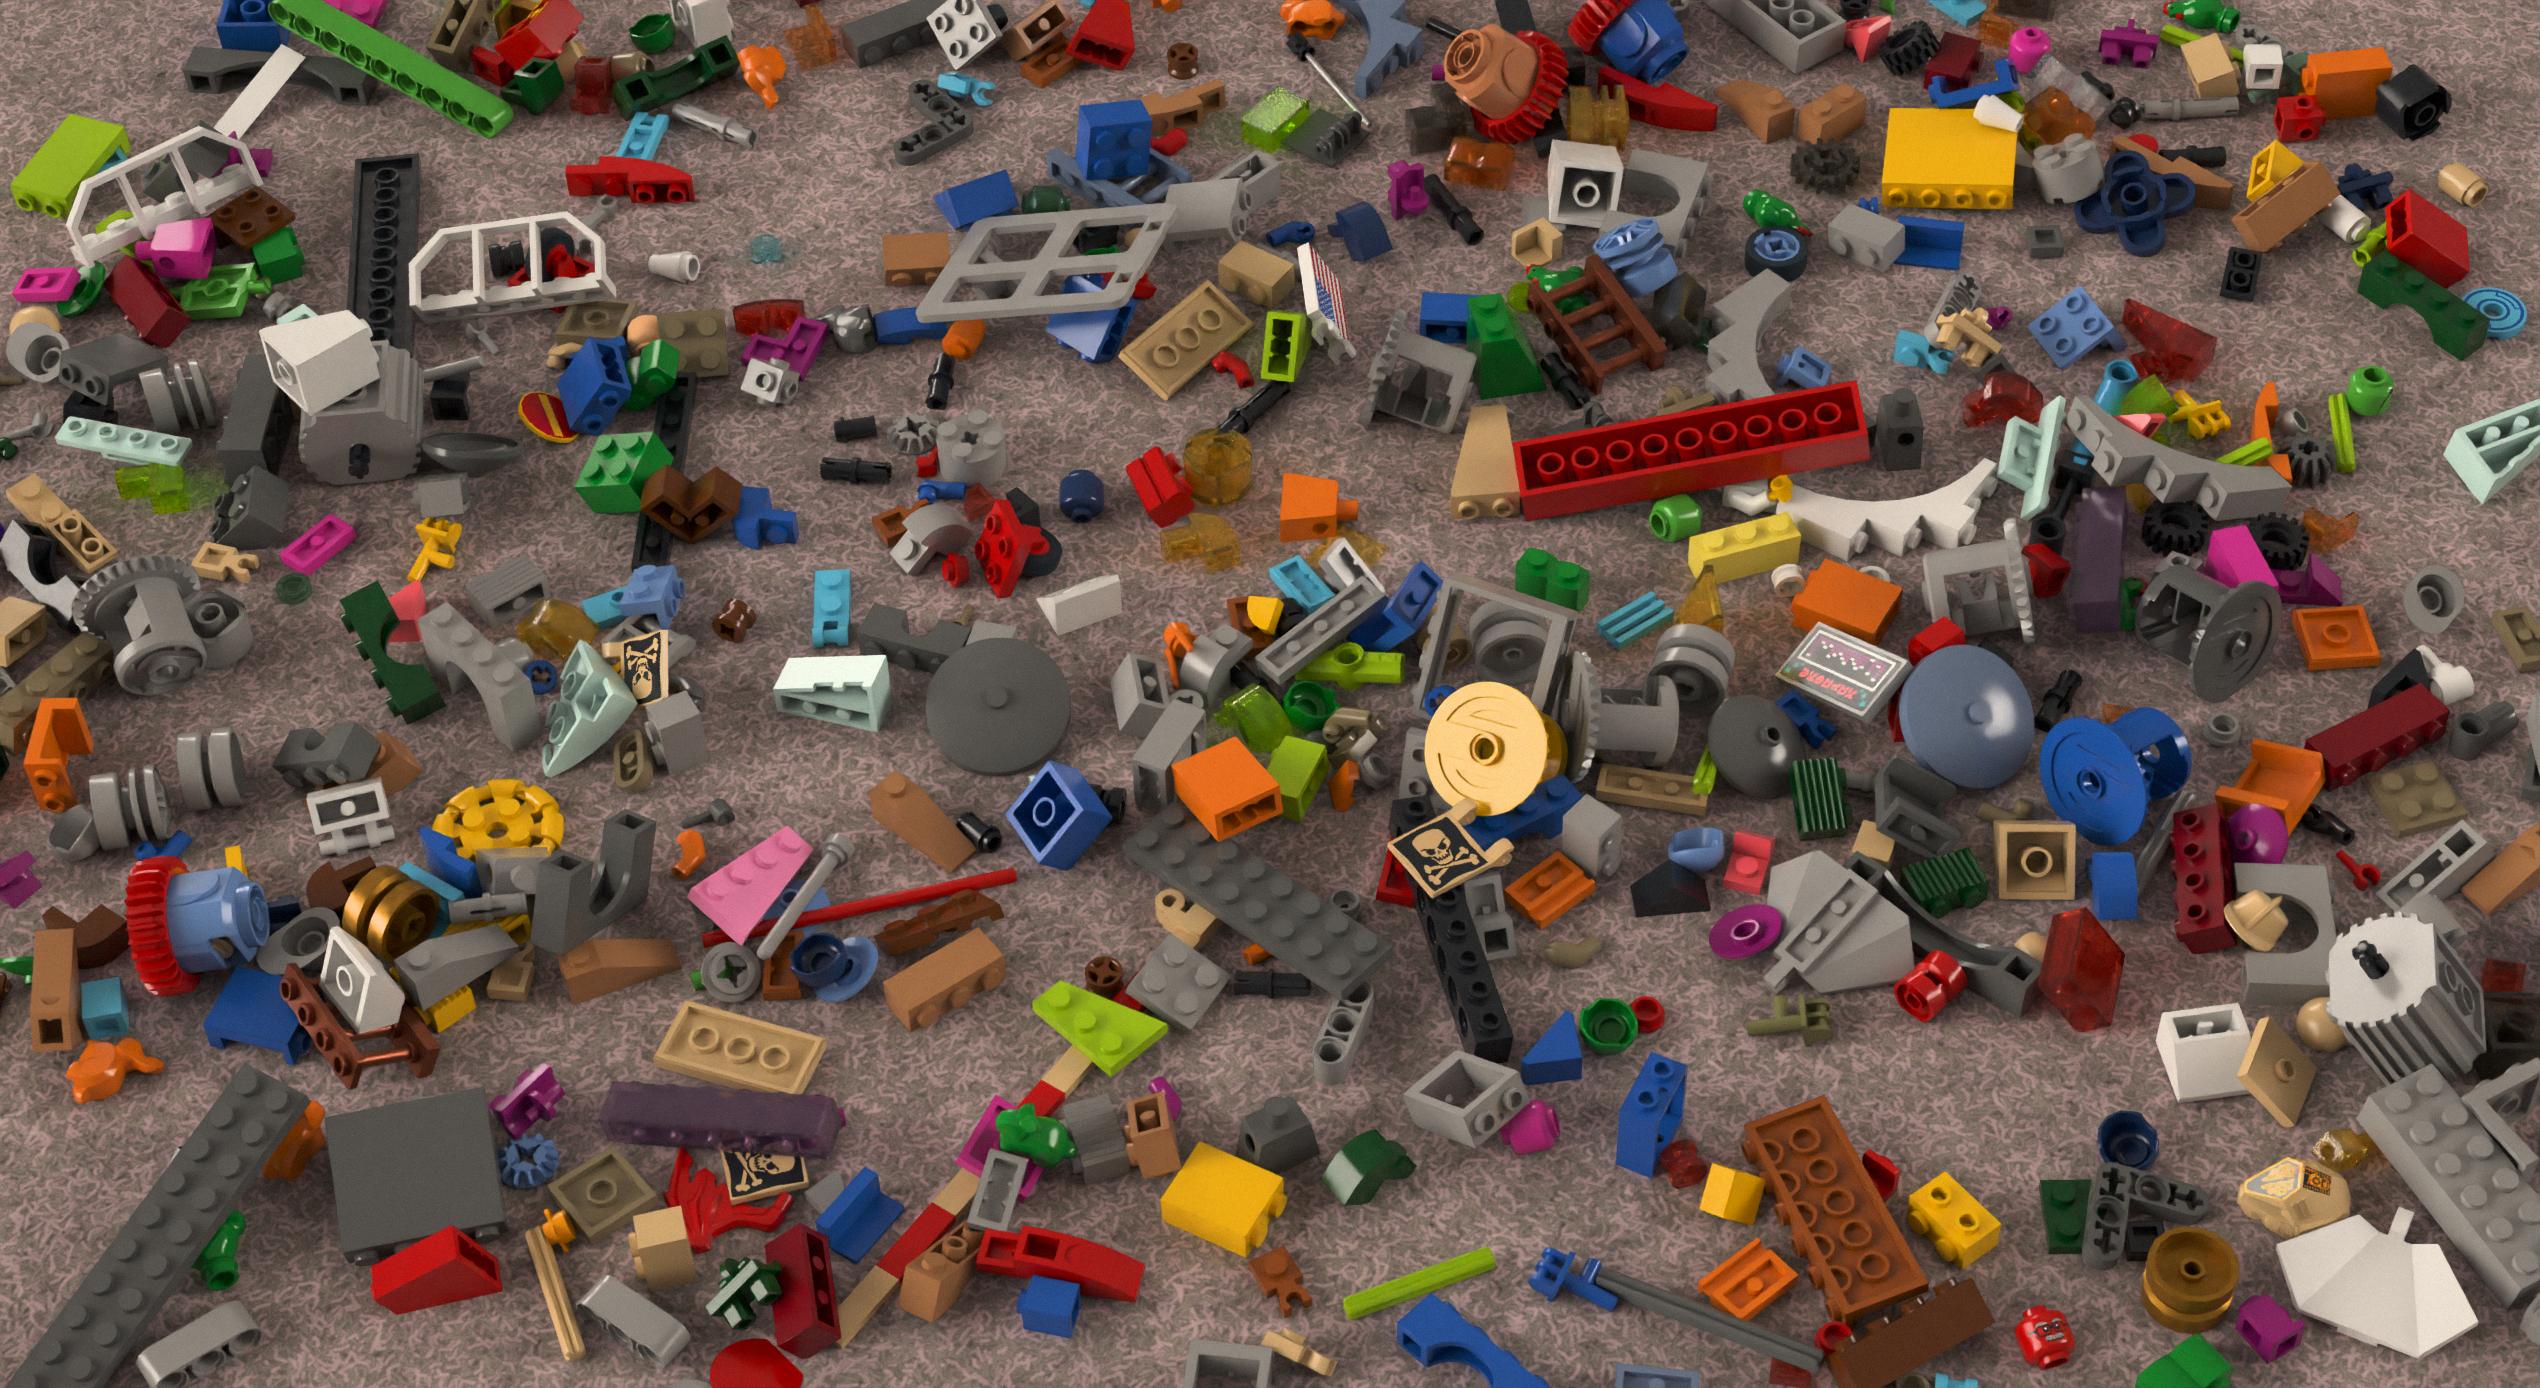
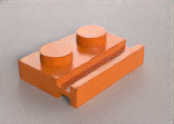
[1503,850,1596,931]
[1697,1238,1799,1321]

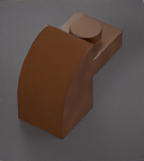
[306,856,376,929]
[42,904,130,969]

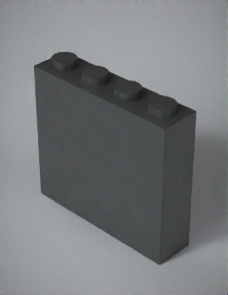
[324,1086,509,1266]

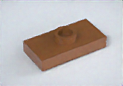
[762,930,804,1001]

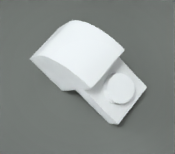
[2240,44,2283,95]

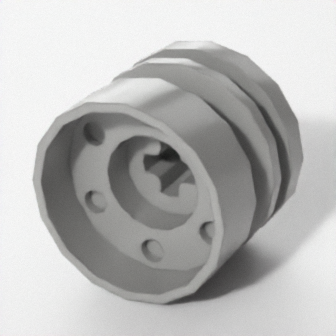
[138,358,216,436]
[89,764,171,851]

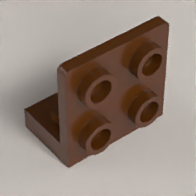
[205,186,296,250]

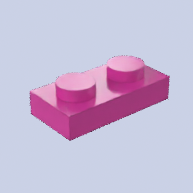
[12,267,81,302]
[280,513,357,578]

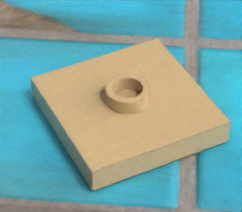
[2236,1016,2317,1128]

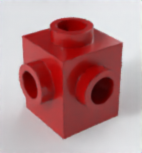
[2273,94,2326,143]

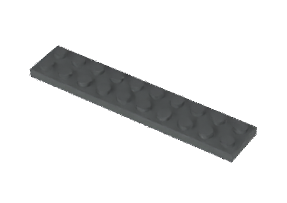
[5,1063,311,1388]

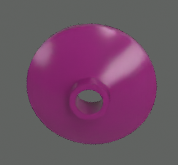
[2228,804,2288,869]
[1709,904,1783,959]

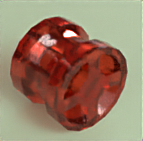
[1659,1139,1708,1189]

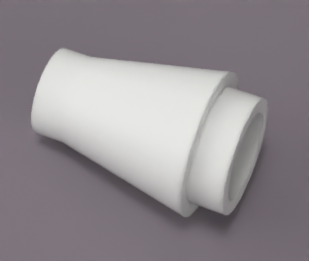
[1973,94,2024,133]
[648,251,700,283]

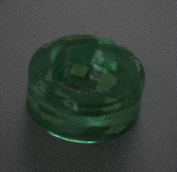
[276,573,313,605]

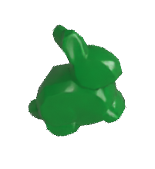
[996,1103,1077,1169]

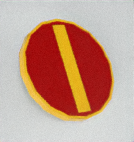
[518,391,579,443]

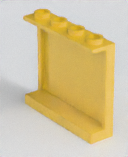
[1882,108,2019,210]

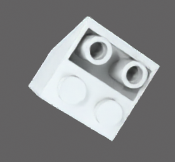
[2156,1003,2252,1104]

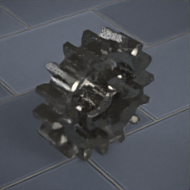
[1790,138,1860,195]

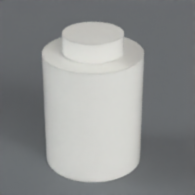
[2319,195,2371,244]

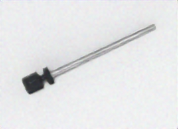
[1286,32,1372,127]

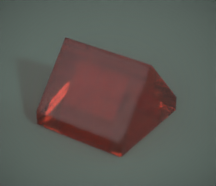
[2480,958,2526,1002]

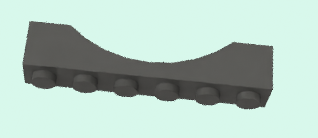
[183,47,378,106]
[1842,851,2047,1018]

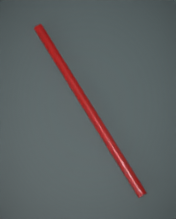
[701,868,1017,948]

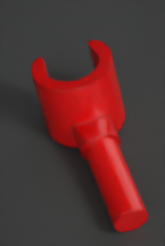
[916,444,938,477]
[2336,850,2380,891]

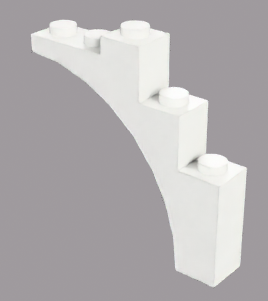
[1776,458,1998,561]

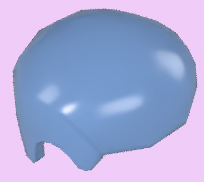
[1668,827,1725,874]

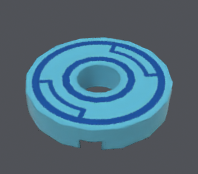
[2461,287,2527,340]

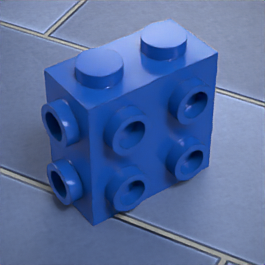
[1045,273,1138,364]
[557,337,632,436]

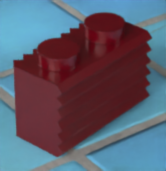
[1923,31,1984,92]

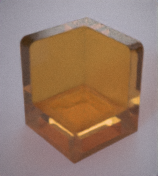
[1977,0,2019,50]
[2302,507,2359,555]

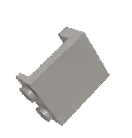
[1157,178,1253,254]

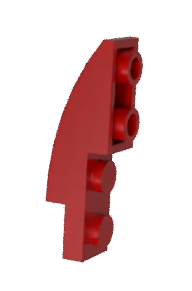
[1597,65,1718,132]
[565,156,695,204]
[975,1225,1145,1303]

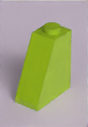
[1261,310,1313,382]

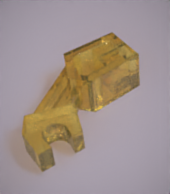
[2311,1128,2379,1172]

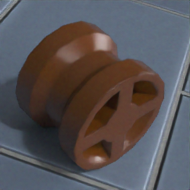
[1167,43,1199,80]
[712,599,756,644]
[1084,956,1124,1001]

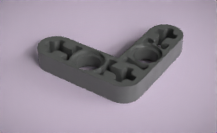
[894,80,974,166]
[2082,1162,2210,1271]

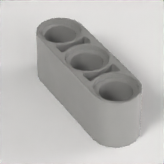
[1313,980,1374,1086]
[576,1275,691,1370]
[136,1301,263,1388]

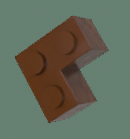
[640,464,742,544]

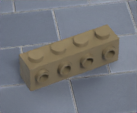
[426,0,502,73]
[0,631,114,757]

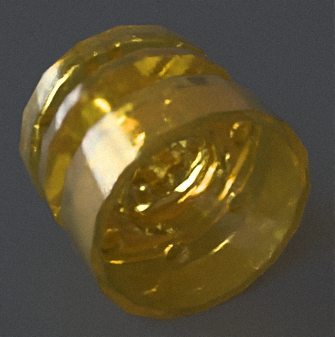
[1567,85,1629,152]

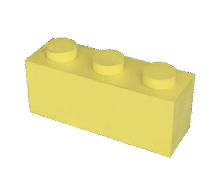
[1688,512,1801,588]

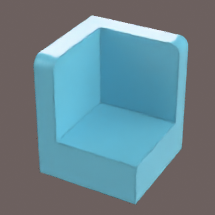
[81,977,129,1040]

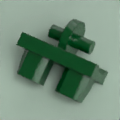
[705,1257,783,1330]

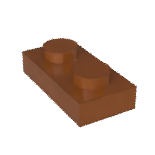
[1020,36,1085,89]
[1227,594,1273,660]

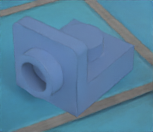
[1775,345,1833,389]

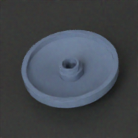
[1899,645,2034,791]

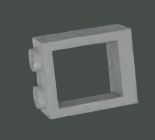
[1132,699,1208,813]
[1402,1050,1531,1148]
[1182,1339,1274,1388]

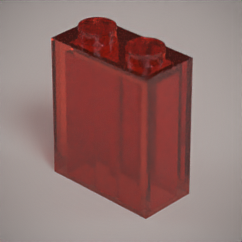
[2038,907,2125,1032]

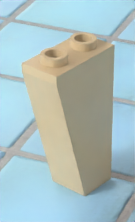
[1450,405,1520,520]

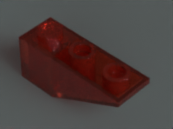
[2121,298,2217,383]

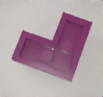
[741,316,830,382]

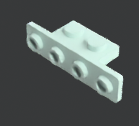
[1996,395,2066,521]
[55,416,193,469]

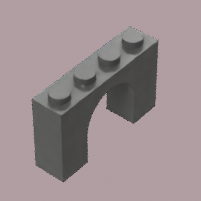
[530,809,657,956]

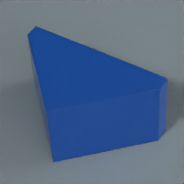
[1521,1010,1582,1085]

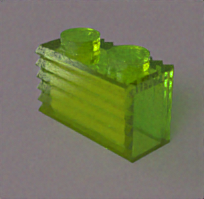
[1240,86,1310,154]

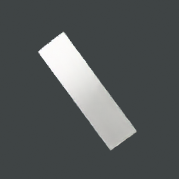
[214,44,306,140]

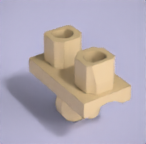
[1936,307,2003,368]

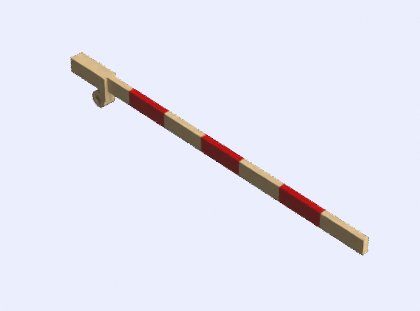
[833,889,1225,1349]

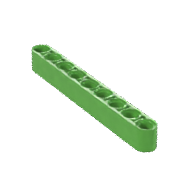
[268,0,514,138]

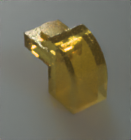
[1160,513,1240,574]
[516,599,600,661]

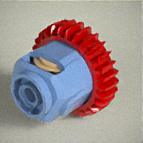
[124,856,270,997]

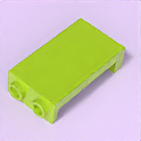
[10,114,131,219]

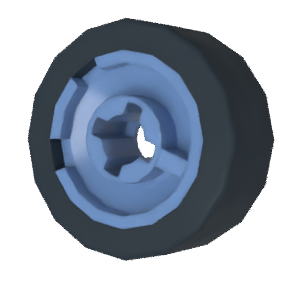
[1744,226,1808,282]

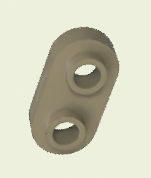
[614,729,653,795]

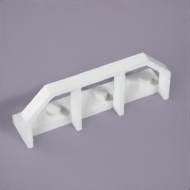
[66,126,263,268]
[409,211,616,323]

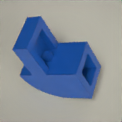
[731,486,799,550]
[2085,852,2138,920]

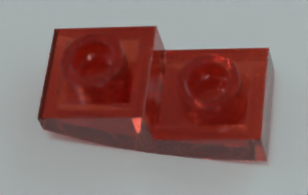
[733,299,806,336]
[2129,349,2180,389]

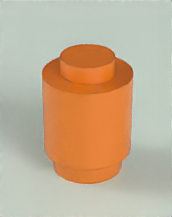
[942,319,985,360]

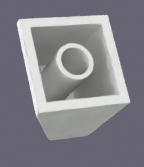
[1547,139,1624,228]
[259,310,380,416]

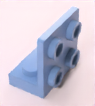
[2028,285,2128,369]

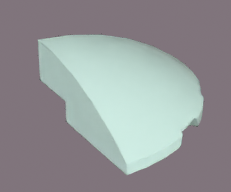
[542,639,638,778]

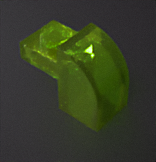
[2121,374,2179,448]
[114,462,190,515]
[1213,683,1295,752]

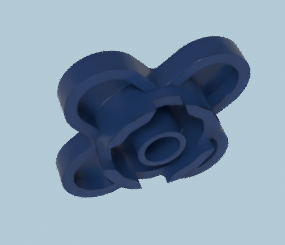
[2074,150,2196,257]

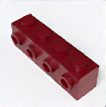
[2304,683,2450,792]
[2169,803,2237,954]

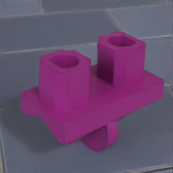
[2098,19,2159,69]
[1388,160,1429,221]
[490,1063,565,1140]

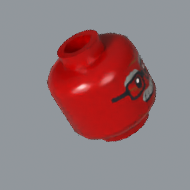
[2015,1305,2076,1370]

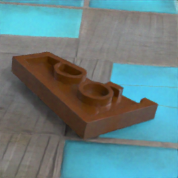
[874,889,1005,957]

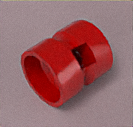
[1894,950,1967,1022]

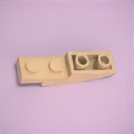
[6,473,118,574]

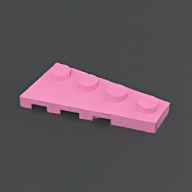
[687,825,814,946]

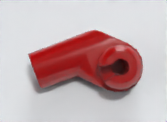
[1150,128,1188,156]
[1212,351,1254,389]

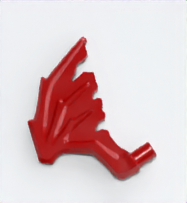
[663,1147,794,1254]

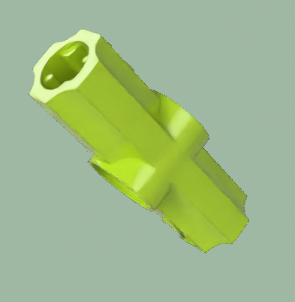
[1294,642,1406,690]

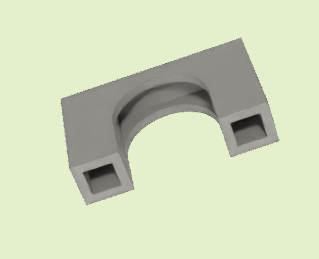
[1599,148,1712,264]
[417,602,543,753]
[2232,863,2339,1006]

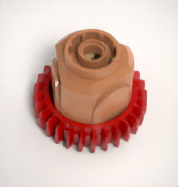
[1444,23,1569,146]

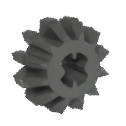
[2277,431,2337,489]

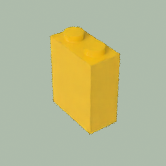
[1160,1141,1287,1258]

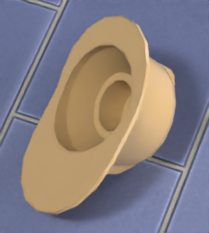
[2224,889,2288,952]

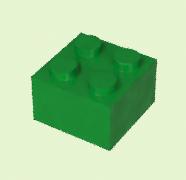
[574,431,674,514]

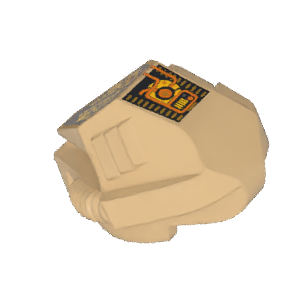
[2237,1157,2351,1240]

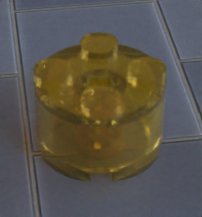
[1183,428,1253,508]

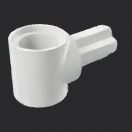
[2417,645,2474,706]

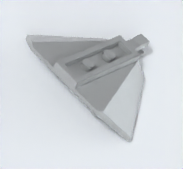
[1763,850,1915,996]

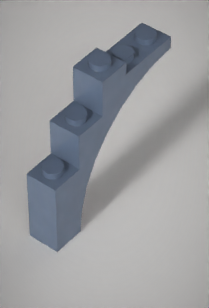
[1334,0,1425,100]

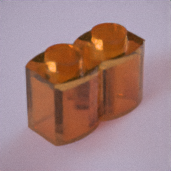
[2021,86,2097,146]
[1443,137,1515,191]

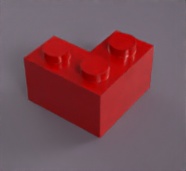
[493,0,584,72]

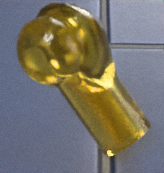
[2117,483,2152,516]

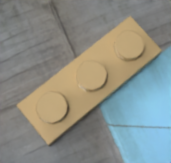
[1595,763,1709,816]

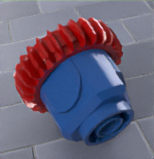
[1568,0,1690,84]

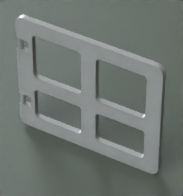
[915,203,1179,323]

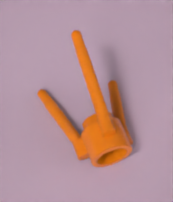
[1163,622,1198,690]

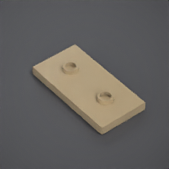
[1118,279,1255,401]
[653,1000,827,1106]

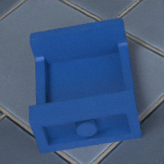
[1928,58,2021,109]
[1346,561,1443,652]
[203,966,327,1065]

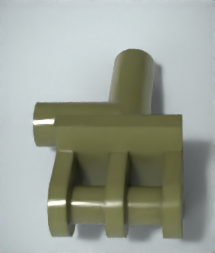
[1747,994,1833,1047]

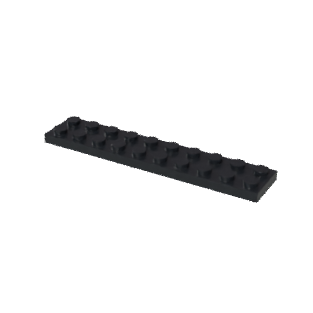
[347,153,421,358]

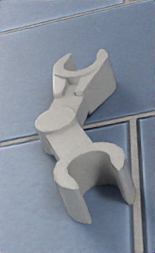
[574,194,619,257]

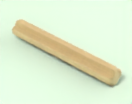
[525,1226,586,1362]

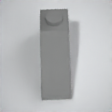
[2375,819,2496,912]
[394,924,520,1011]

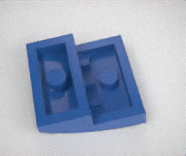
[419,826,483,899]

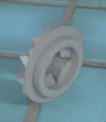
[887,411,939,454]
[700,942,761,1003]

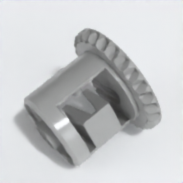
[1357,307,1477,434]
[1921,517,2037,645]
[71,555,207,696]
[1554,650,1679,783]

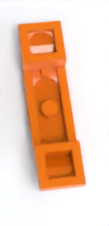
[2250,382,2292,501]

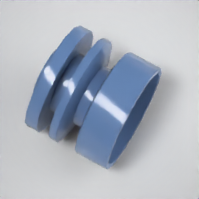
[1593,217,1678,299]

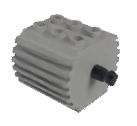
[298,340,424,485]
[2325,912,2487,1086]

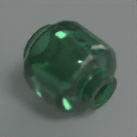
[1021,185,1070,215]

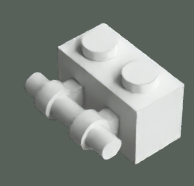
[306,776,396,856]

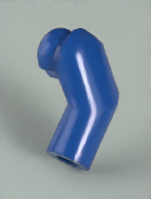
[1266,221,1315,248]
[917,480,966,505]
[135,830,192,861]

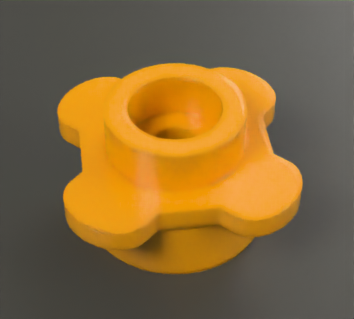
[542,1208,577,1253]

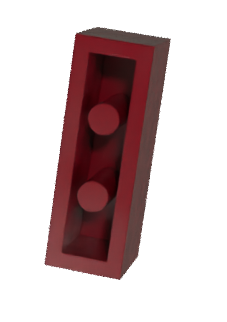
[103,254,192,348]
[764,1223,842,1359]

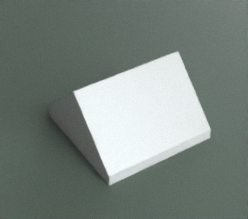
[1036,574,1122,636]

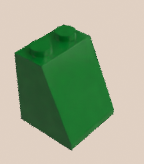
[1466,293,1547,400]

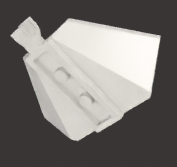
[2276,1207,2479,1359]

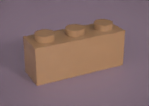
[2231,161,2341,253]
[883,927,1006,1032]

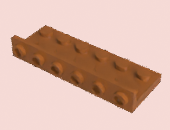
[1741,1095,1929,1331]

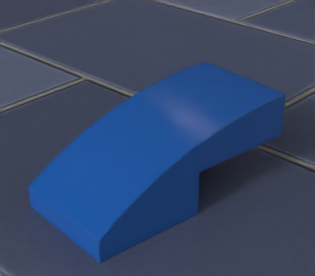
[872,307,947,345]

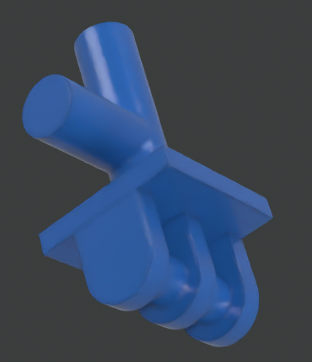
[1528,1247,1619,1312]

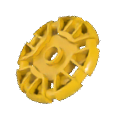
[432,779,564,878]

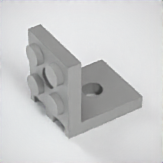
[2461,1057,2540,1185]

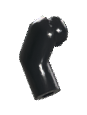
[2302,804,2355,846]

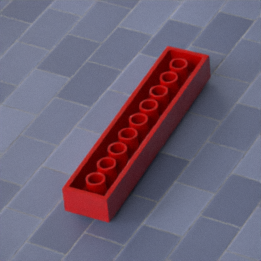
[1512,380,1871,522]

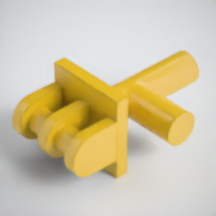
[2167,389,2231,439]
[407,517,462,582]

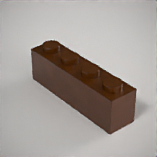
[1825,1276,1995,1388]

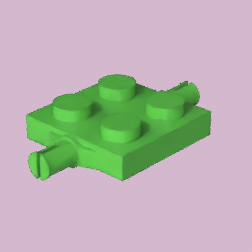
[168,263,271,320]

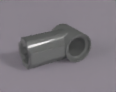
[2448,700,2519,761]

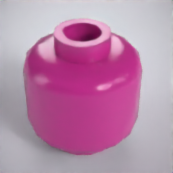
[2008,27,2051,74]
[1500,1100,1561,1155]

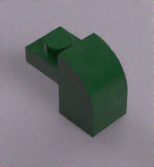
[500,57,564,116]
[1320,1129,1417,1206]

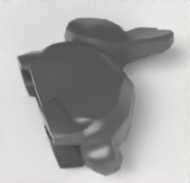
[811,304,876,354]

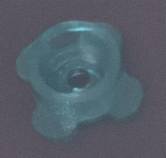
[750,234,783,264]

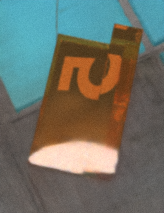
[784,3,837,70]

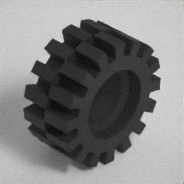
[1878,20,1940,76]
[2142,499,2209,557]
[2246,512,2309,571]

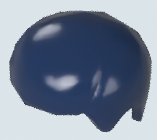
[790,933,848,987]
[2097,1110,2159,1171]

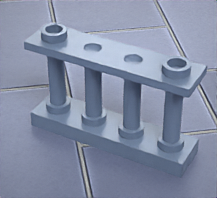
[1047,147,1192,229]

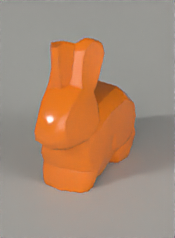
[1280,0,1346,40]
[737,45,786,110]
[66,1038,164,1104]
[262,1100,326,1181]

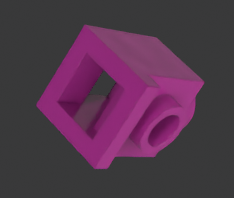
[2235,1293,2306,1364]

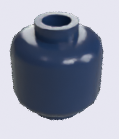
[1059,469,1104,523]

